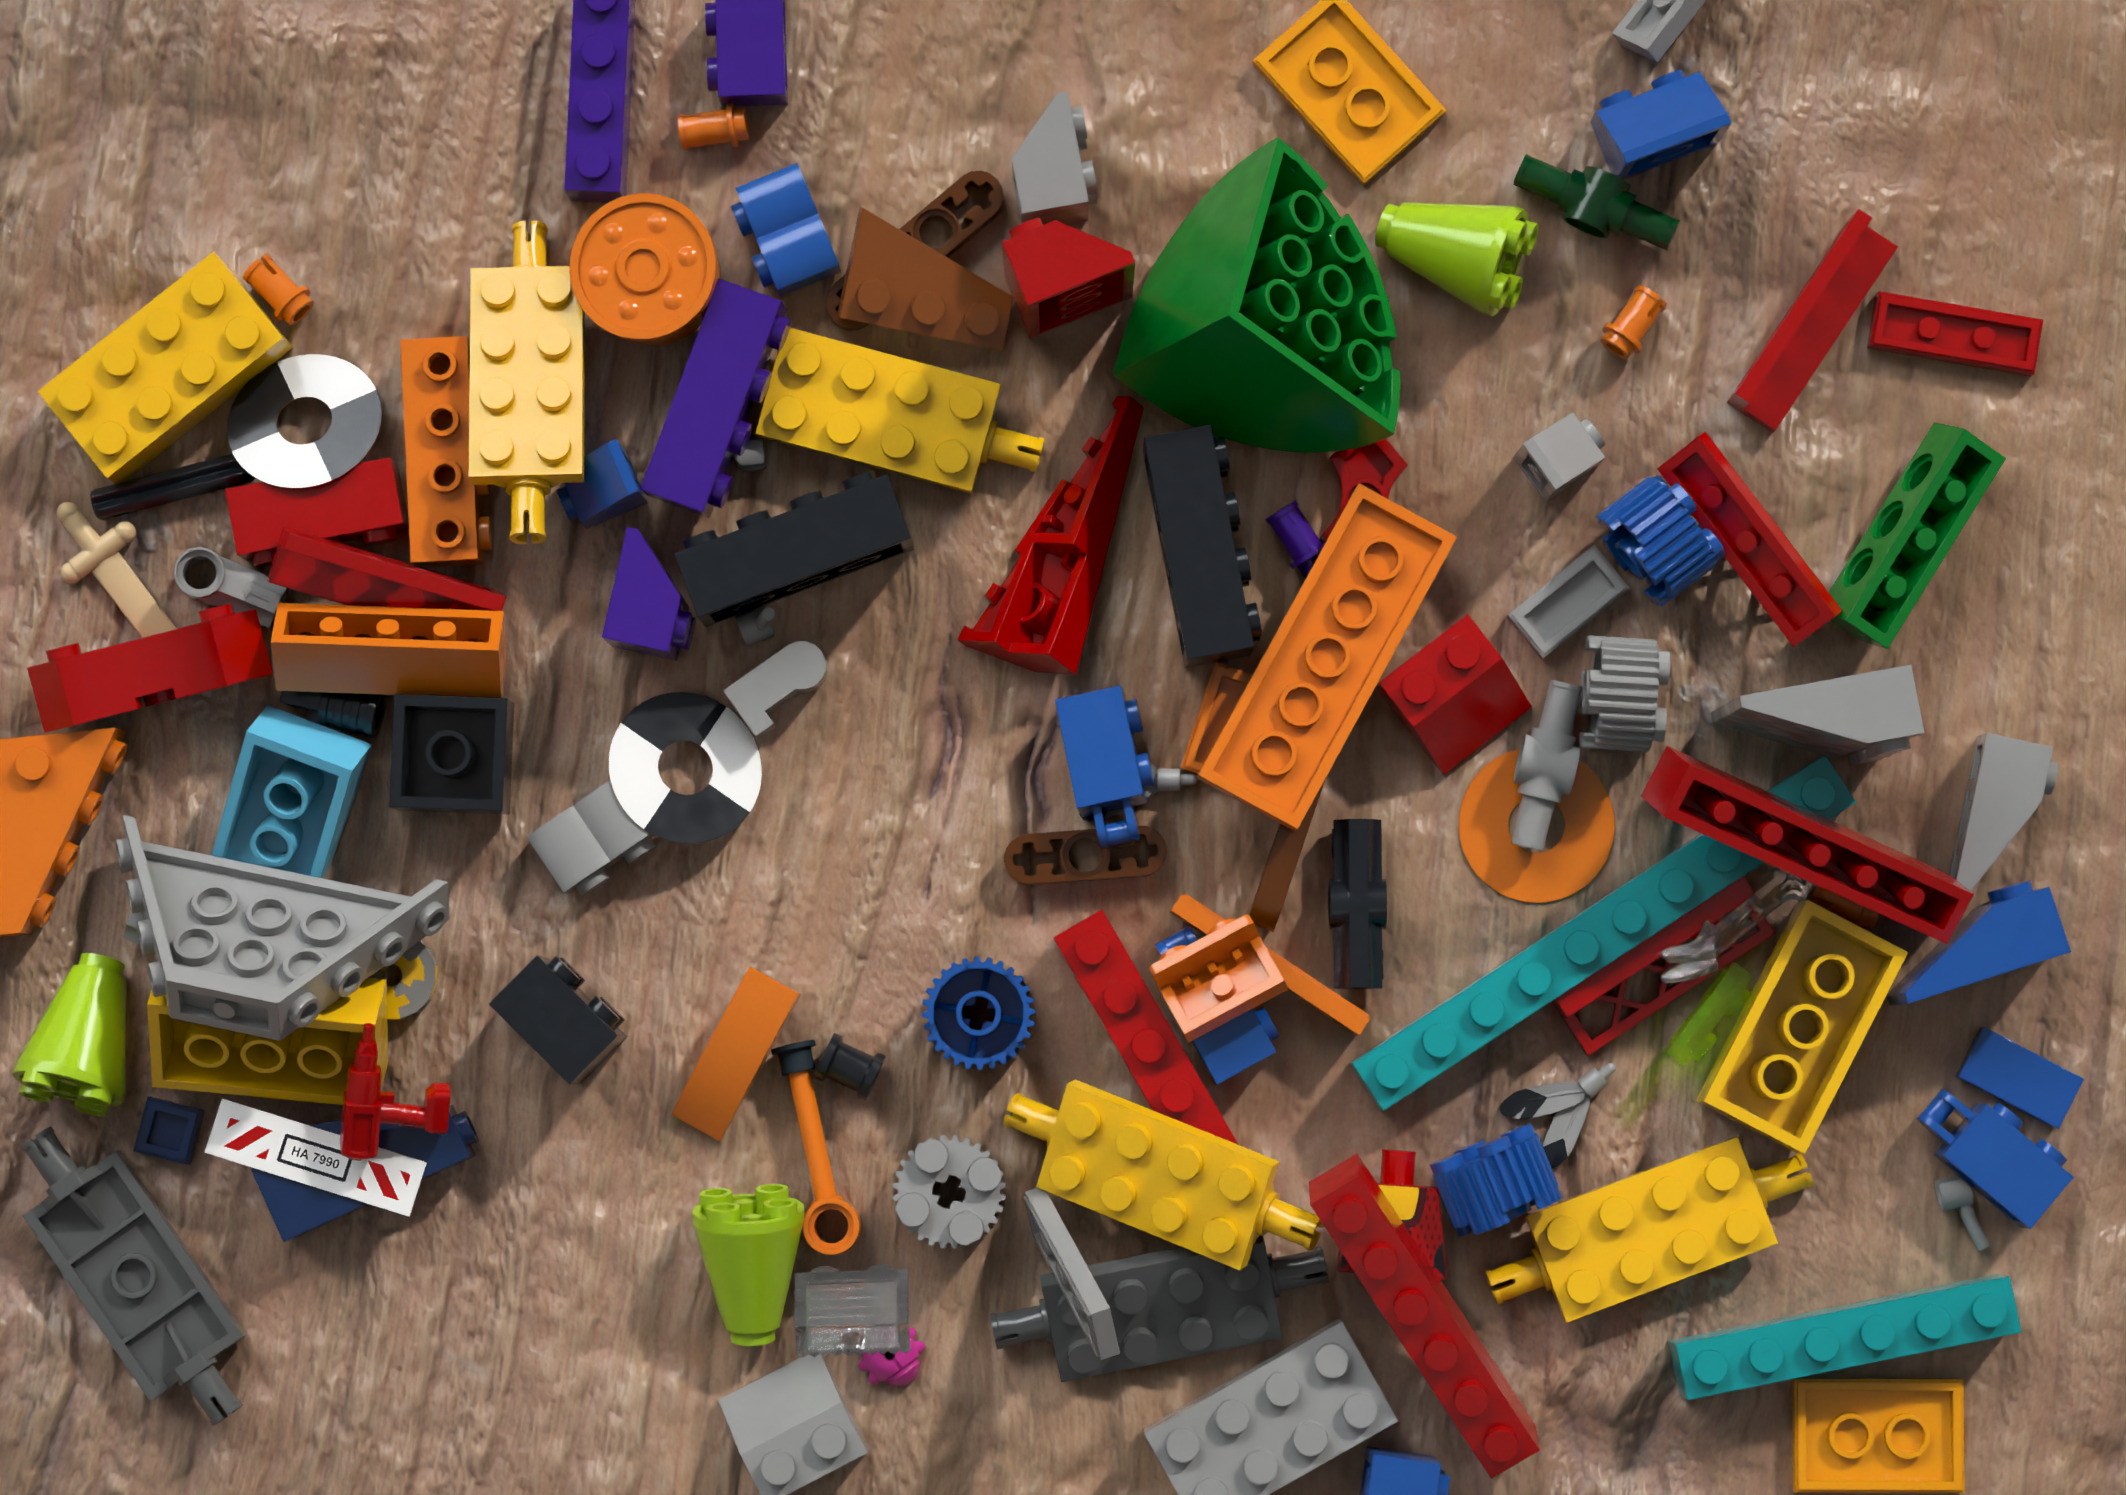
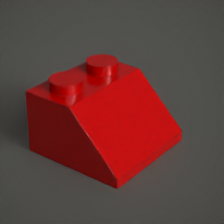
[1375,614,1532,775]

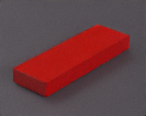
[1867,291,2043,377]

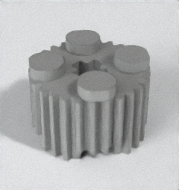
[1578,635,1670,752]
[892,1134,1006,1249]

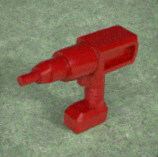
[340,1023,451,1161]

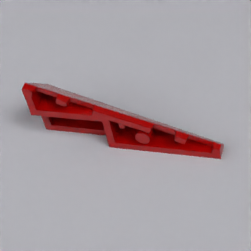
[957,396,1144,675]

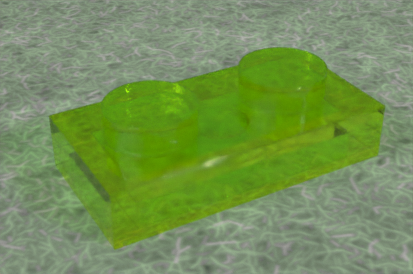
[1661,963,1753,1066]

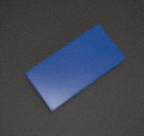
[1955,1027,2084,1129]

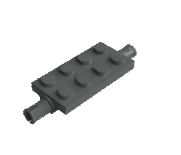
[21,1127,247,1426]
[990,1235,1329,1382]

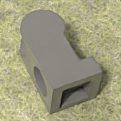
[723,641,828,740]

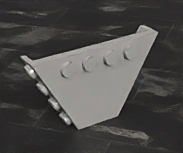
[115,815,450,1041]

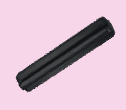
[90,454,255,520]

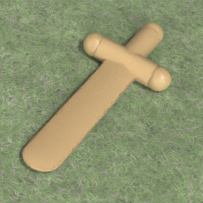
[56,502,177,638]

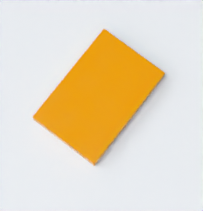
[1252,0,1446,186]
[1792,1378,1965,1493]

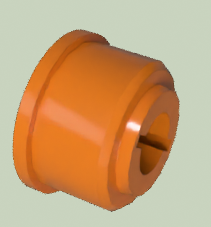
[569,193,720,345]

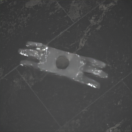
[1661,866,1815,983]

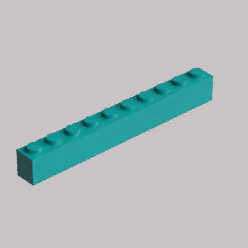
[1349,755,1856,1111]

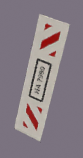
[204,1098,427,1217]

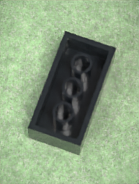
[1142,424,1262,668]
[674,471,914,627]

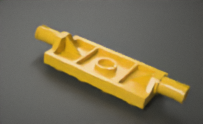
[468,221,585,544]
[755,328,1045,494]
[1003,1079,1324,1271]
[1485,1137,1814,1323]

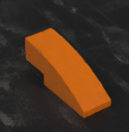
[671,966,801,1142]

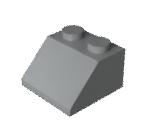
[718,1348,870,1495]

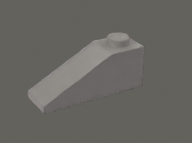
[1948,733,2058,891]

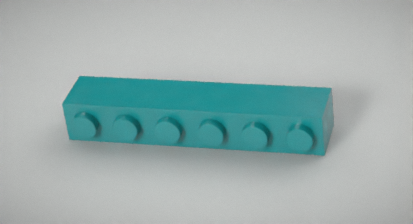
[1668,1274,2022,1400]

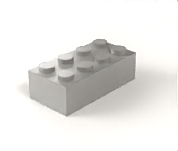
[1143,1318,1398,1495]

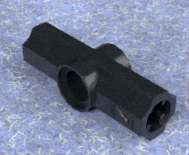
[1328,819,1387,989]

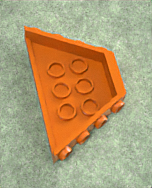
[0,728,127,938]

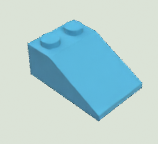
[211,705,372,879]

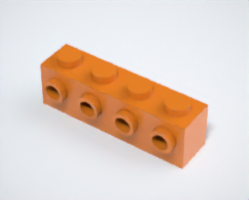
[400,336,493,568]
[271,603,507,698]

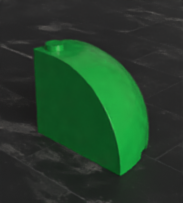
[1112,137,1401,453]

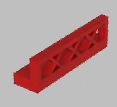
[1726,209,1898,433]
[1657,432,1843,647]
[267,526,506,639]
[1551,876,1776,1056]

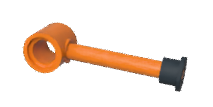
[771,1040,862,1255]

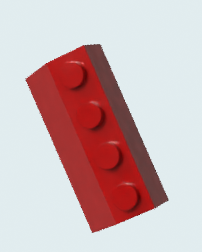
[1002,218,1135,339]

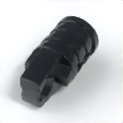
[280,691,387,738]

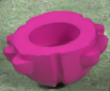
[855,1318,925,1387]

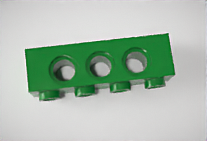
[1829,422,2006,649]

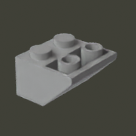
[1012,91,1098,225]

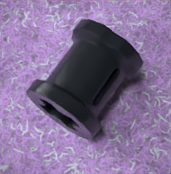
[814,1033,886,1101]

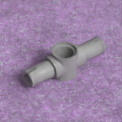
[1511,680,1582,851]

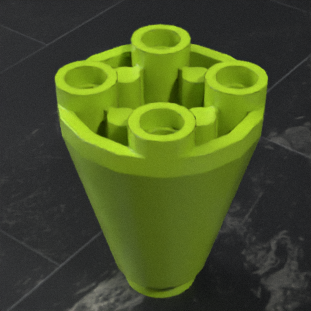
[1375,202,1539,317]
[12,953,127,1117]
[692,1184,805,1346]

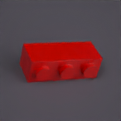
[225,457,409,567]

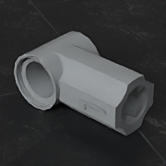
[174,547,289,630]

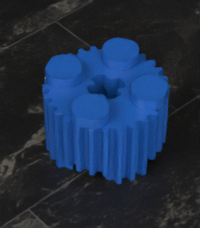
[1595,475,1725,607]
[922,956,1036,1070]
[1430,1123,1562,1237]

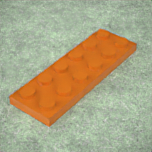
[1197,483,1457,832]

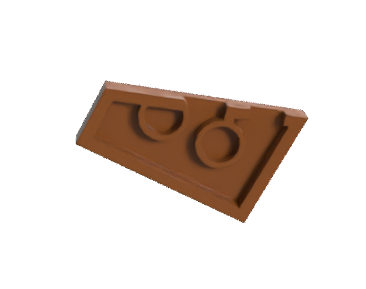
[837,207,1014,351]

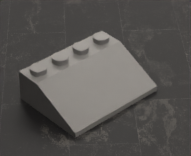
[1711,665,1925,765]

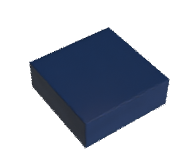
[133,1096,205,1165]

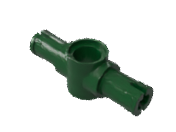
[1513,154,1680,251]

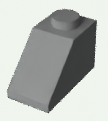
[1513,412,1605,502]

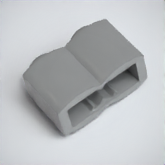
[527,780,656,896]

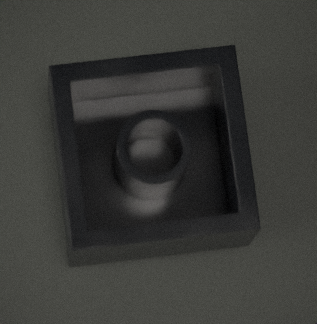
[389,694,515,815]
[489,955,628,1084]

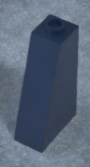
[250,1105,479,1242]

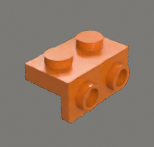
[1149,914,1288,1043]

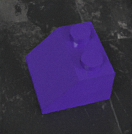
[602,527,696,661]

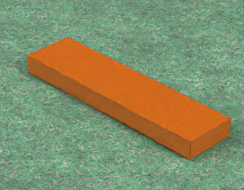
[1170,893,1370,1036]

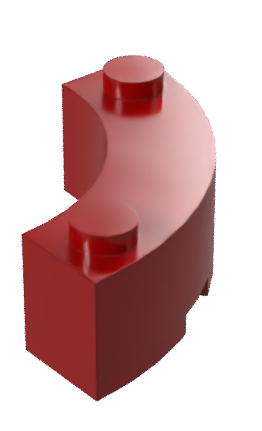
[27,603,273,733]

